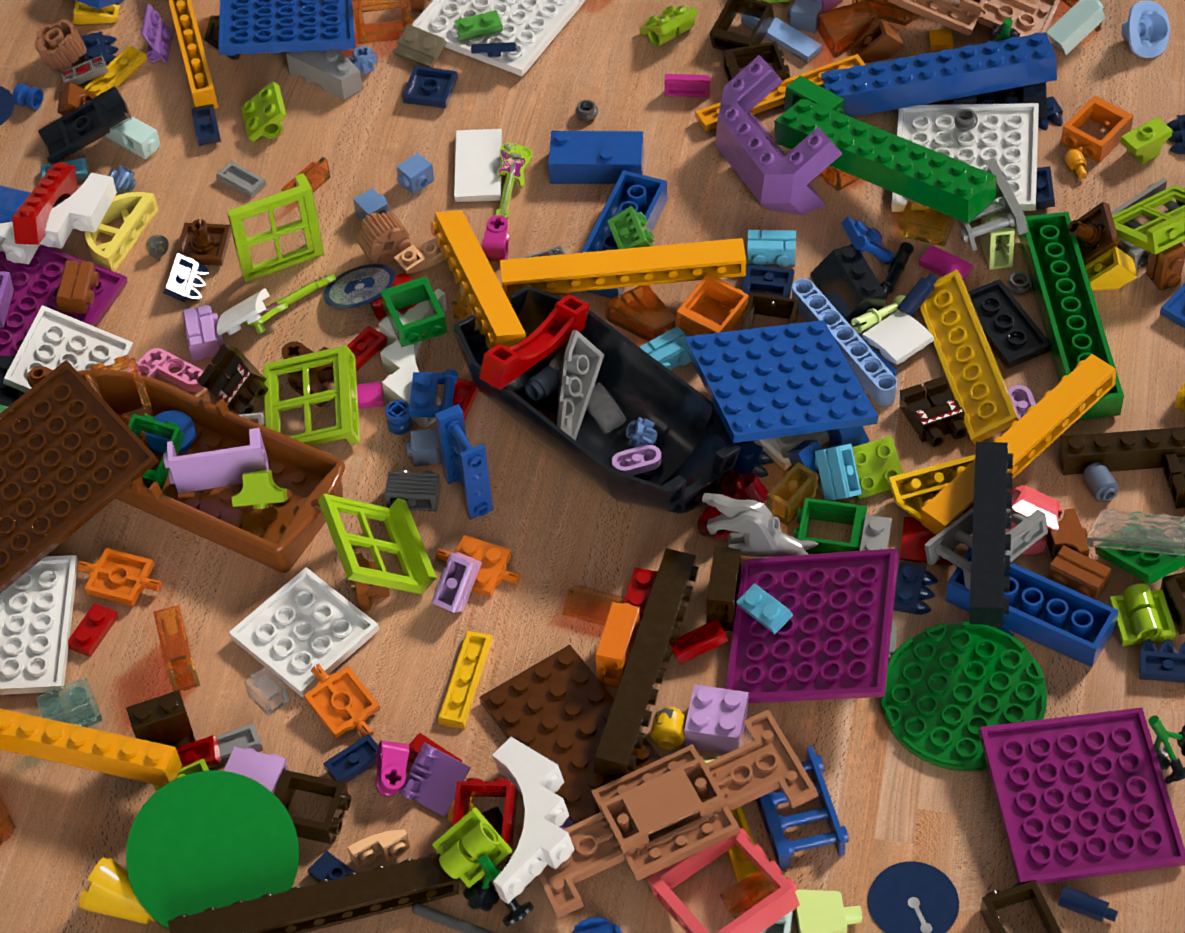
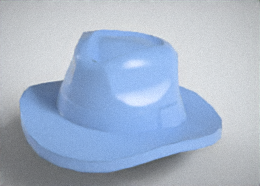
[1121,0,1170,58]

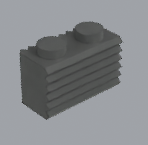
[384,470,441,512]

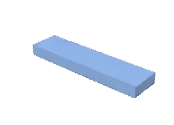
[741,14,823,62]

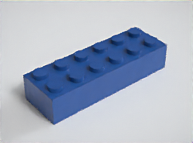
[581,170,668,300]
[945,548,1119,667]

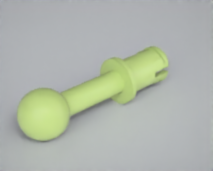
[851,295,906,333]

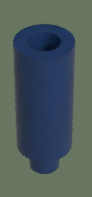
[897,273,938,317]
[1058,886,1118,923]

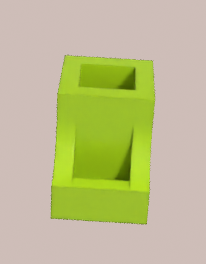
[1120,117,1173,165]
[232,469,288,509]

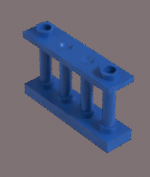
[435,404,493,520]
[756,746,849,870]

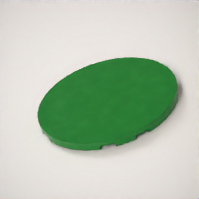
[881,621,1047,771]
[126,770,299,930]

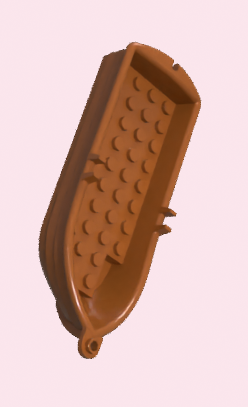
[27,366,345,573]

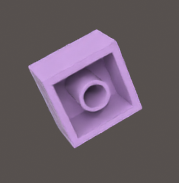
[684,684,748,754]

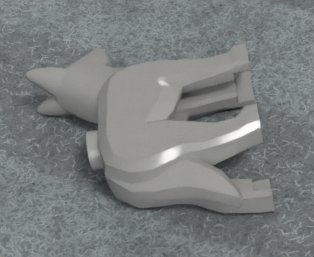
[702,493,818,557]

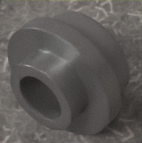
[575,100,598,121]
[954,109,978,130]
[146,235,169,258]
[1007,271,1032,294]

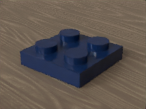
[402,65,458,109]

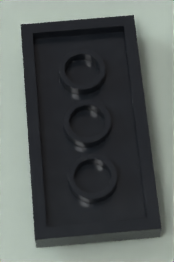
[968,279,1052,368]

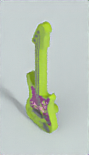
[495,143,533,219]
[243,273,336,334]

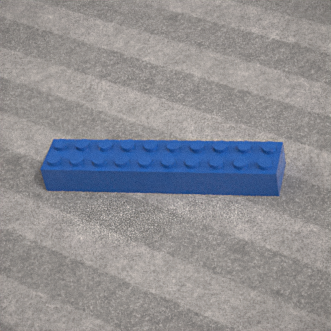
[821,32,1057,117]

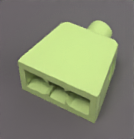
[980,213,1015,270]
[794,890,862,933]

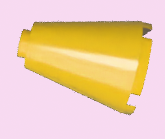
[79,856,155,925]

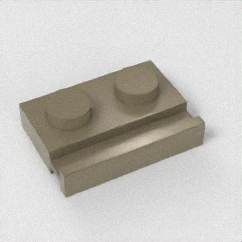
[393,24,446,68]

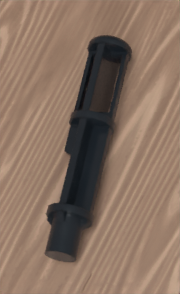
[880,242,914,300]

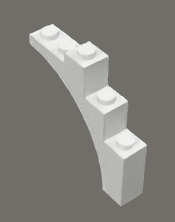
[0,173,117,265]
[379,288,447,429]
[492,737,574,904]

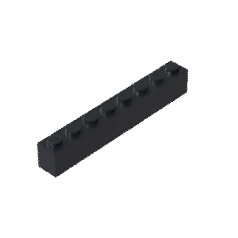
[969,442,1013,625]

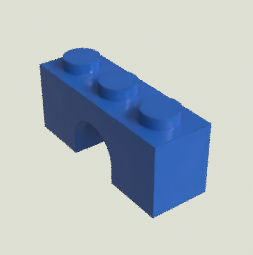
[786,426,870,481]

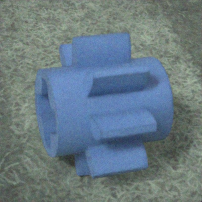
[349,46,378,74]
[108,166,137,194]
[626,417,657,448]

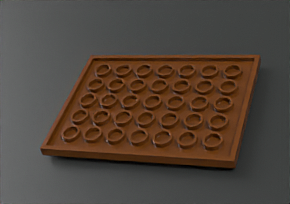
[0,360,159,594]

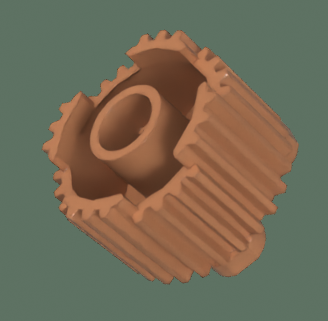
[35,19,86,71]
[355,211,411,266]

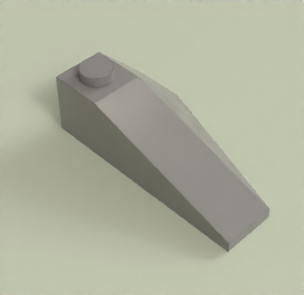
[557,330,604,440]

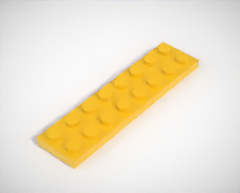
[920,270,1019,444]

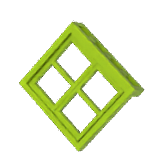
[227,173,324,282]
[1103,185,1185,255]
[263,345,360,446]
[318,493,437,594]

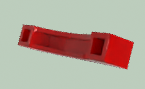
[12,162,78,245]
[480,294,590,390]

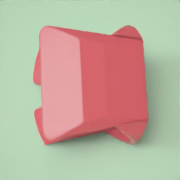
[1006,485,1062,555]

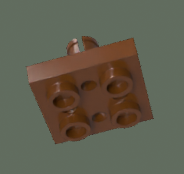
[1068,202,1120,265]
[175,219,231,266]

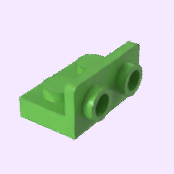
[607,206,655,249]

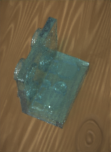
[35,678,103,727]

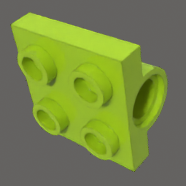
[639,5,698,47]
[241,81,287,142]
[852,435,903,500]
[1109,583,1177,646]
[432,807,513,888]

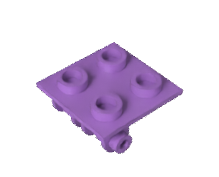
[141,4,173,64]
[399,742,471,817]

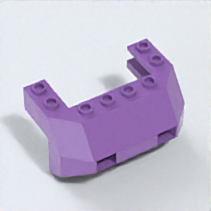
[715,55,842,215]

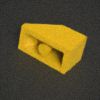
[1085,246,1137,290]

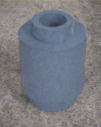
[525,367,559,401]
[1083,463,1119,501]

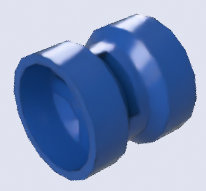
[12,83,43,110]
[385,400,413,435]

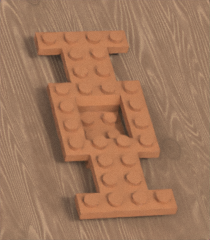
[888,0,1060,37]
[515,709,818,918]

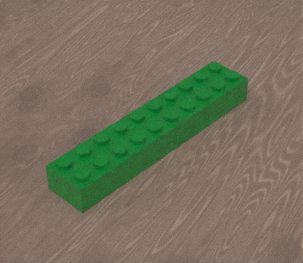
[774,98,996,223]
[1018,212,1124,420]

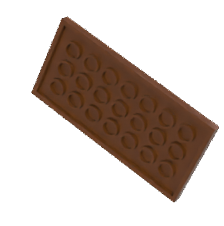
[479,645,661,824]

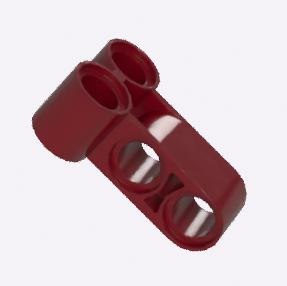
[697,470,770,539]

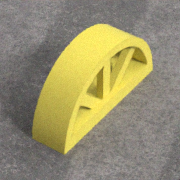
[85,192,158,272]

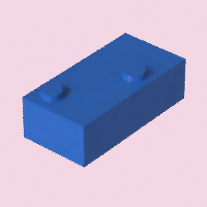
[548,131,644,184]

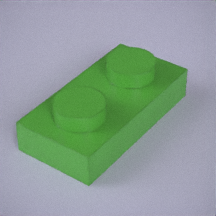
[454,10,503,41]

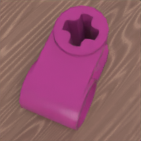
[482,215,510,260]
[375,740,409,797]

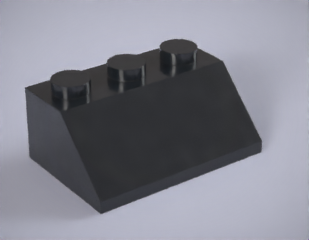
[810,244,886,324]

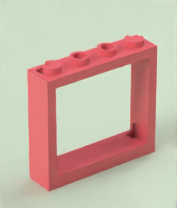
[646,828,800,933]

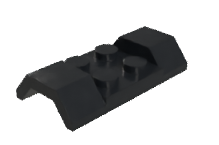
[954,82,1047,119]
[38,86,132,163]

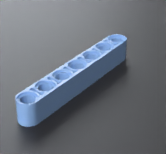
[792,278,897,406]

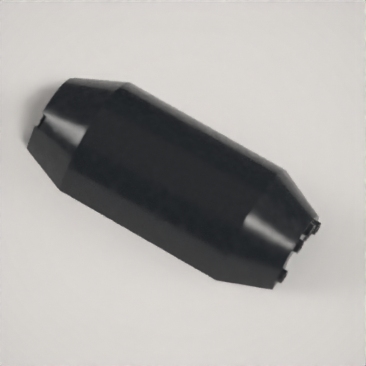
[453,286,741,513]

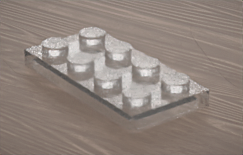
[1087,509,1185,556]

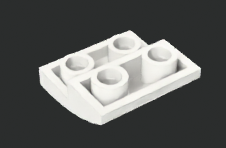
[216,288,270,336]
[862,310,934,365]

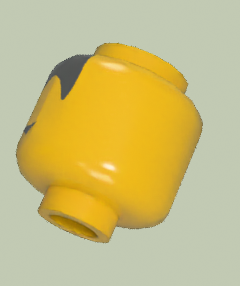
[650,707,687,750]

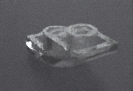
[587,382,627,434]

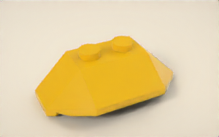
[887,454,976,522]

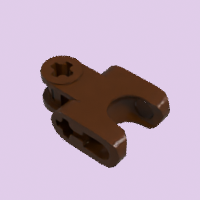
[281,341,334,407]

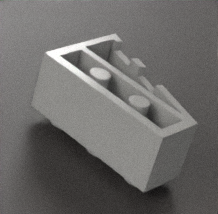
[286,49,363,100]

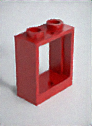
[452,778,518,856]

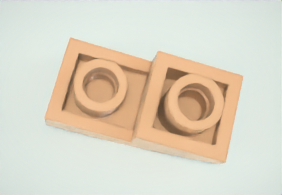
[394,238,445,274]
[347,830,410,869]

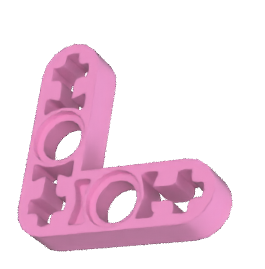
[128,348,204,392]

